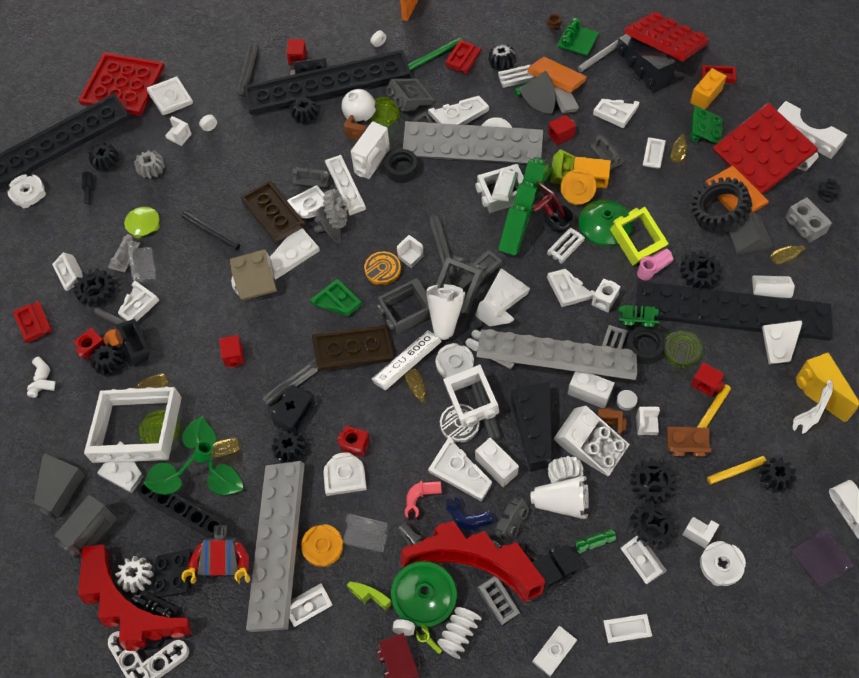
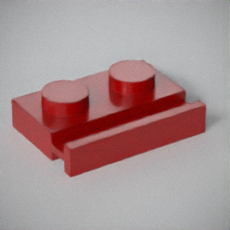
[445,40,481,74]
[13,300,53,343]

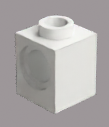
[592,278,621,313]

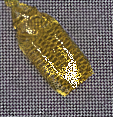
[670,133,687,162]
[771,246,806,264]
[405,369,425,402]
[135,373,168,389]
[210,438,240,457]

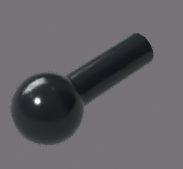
[456,318,482,346]

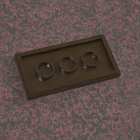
[240,180,306,244]
[312,325,394,371]

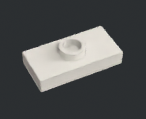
[532,626,577,677]

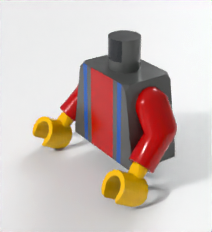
[182,525,250,584]

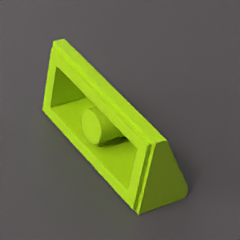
[550,149,575,184]

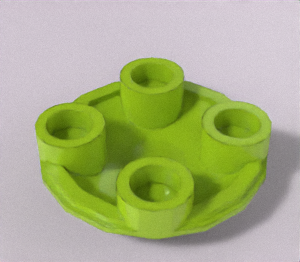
[124,207,160,238]

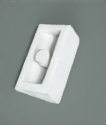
[52,252,83,291]
[752,276,795,298]
[621,536,667,584]
[289,583,332,627]

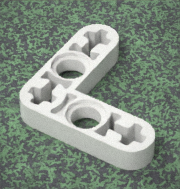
[108,631,189,678]

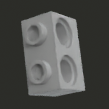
[785,197,832,243]

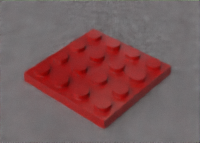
[624,12,710,61]
[78,52,165,116]
[713,103,818,195]

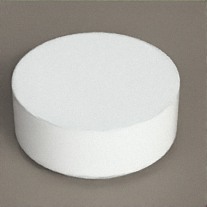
[370,30,386,47]
[199,115,217,131]
[616,390,637,411]
[392,620,415,636]

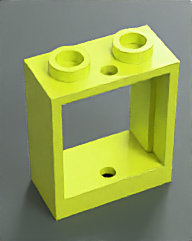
[610,207,669,266]

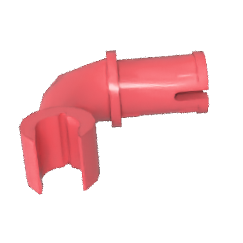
[405,481,442,521]

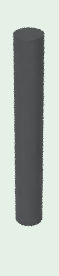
[94,307,143,333]

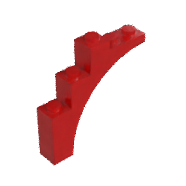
[400,521,545,602]
[78,545,191,651]

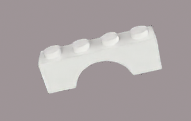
[777,101,847,159]

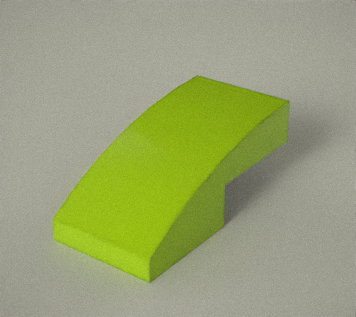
[347,582,392,612]

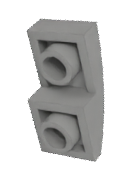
[554,86,579,114]

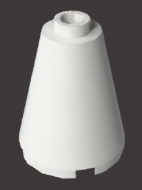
[426,284,465,340]
[531,476,589,519]

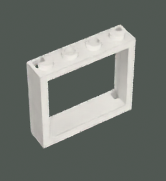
[84,386,182,463]

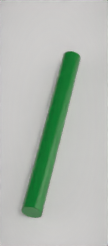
[408,37,463,71]

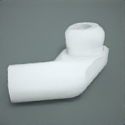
[32,357,50,381]
[27,379,56,398]

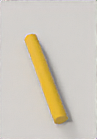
[697,384,731,428]
[707,456,766,485]

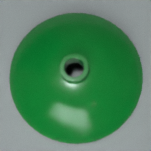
[578,199,633,246]
[391,561,457,627]

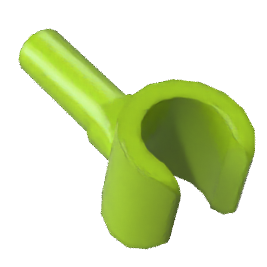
[416,625,442,654]

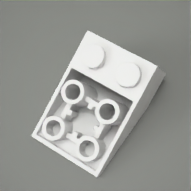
[554,406,630,476]

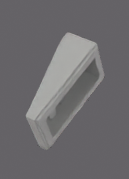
[476,576,520,625]

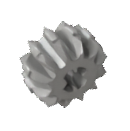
[134,149,165,180]

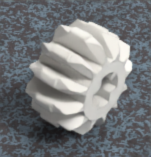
[548,456,583,483]
[115,556,154,594]

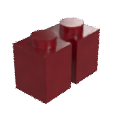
[377,633,420,678]

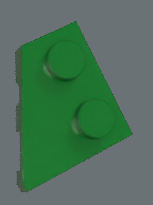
[310,279,362,317]

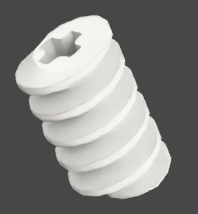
[437,607,482,659]

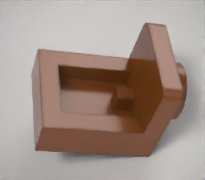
[344,115,367,141]
[597,408,626,435]

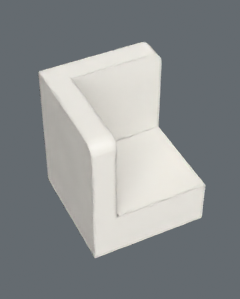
[165,116,191,146]
[397,235,424,268]
[636,407,660,435]
[682,517,719,548]

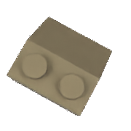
[230,249,277,301]

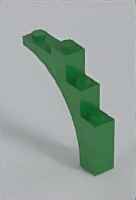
[498,157,553,255]

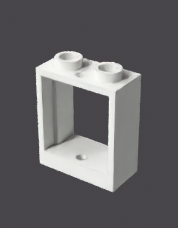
[351,121,390,179]
[475,164,524,213]
[443,365,499,427]

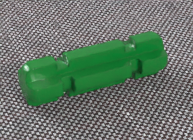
[575,529,616,553]

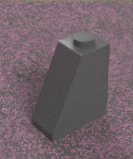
[34,453,85,518]

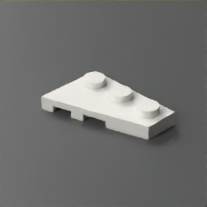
[428,96,489,125]
[270,228,320,280]
[481,268,530,317]
[428,437,492,502]

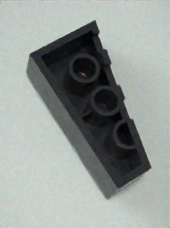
[617,34,676,93]

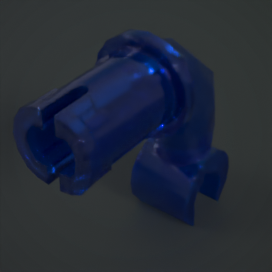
[446,496,492,531]

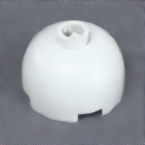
[342,89,376,124]

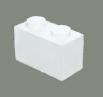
[568,371,614,408]
[475,438,519,487]

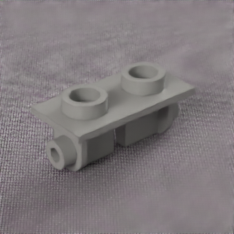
[108,234,140,273]

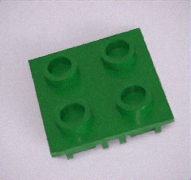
[557,18,599,56]
[690,105,723,144]
[618,305,659,327]

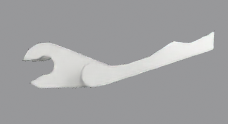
[793,379,833,434]

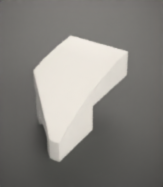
[475,301,514,326]

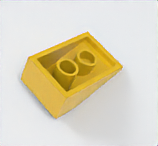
[796,353,859,422]

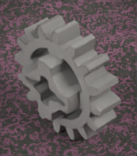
[323,189,348,229]

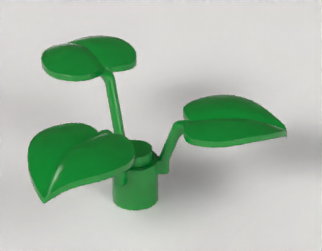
[144,416,243,496]

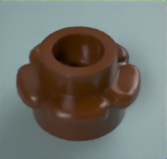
[546,14,562,29]

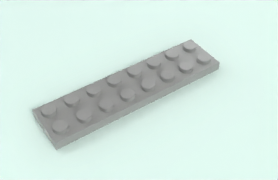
[403,121,543,165]
[477,329,637,380]
[246,461,305,632]

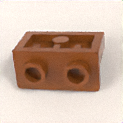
[666,427,712,456]

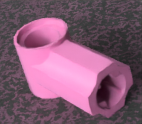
[637,248,674,281]

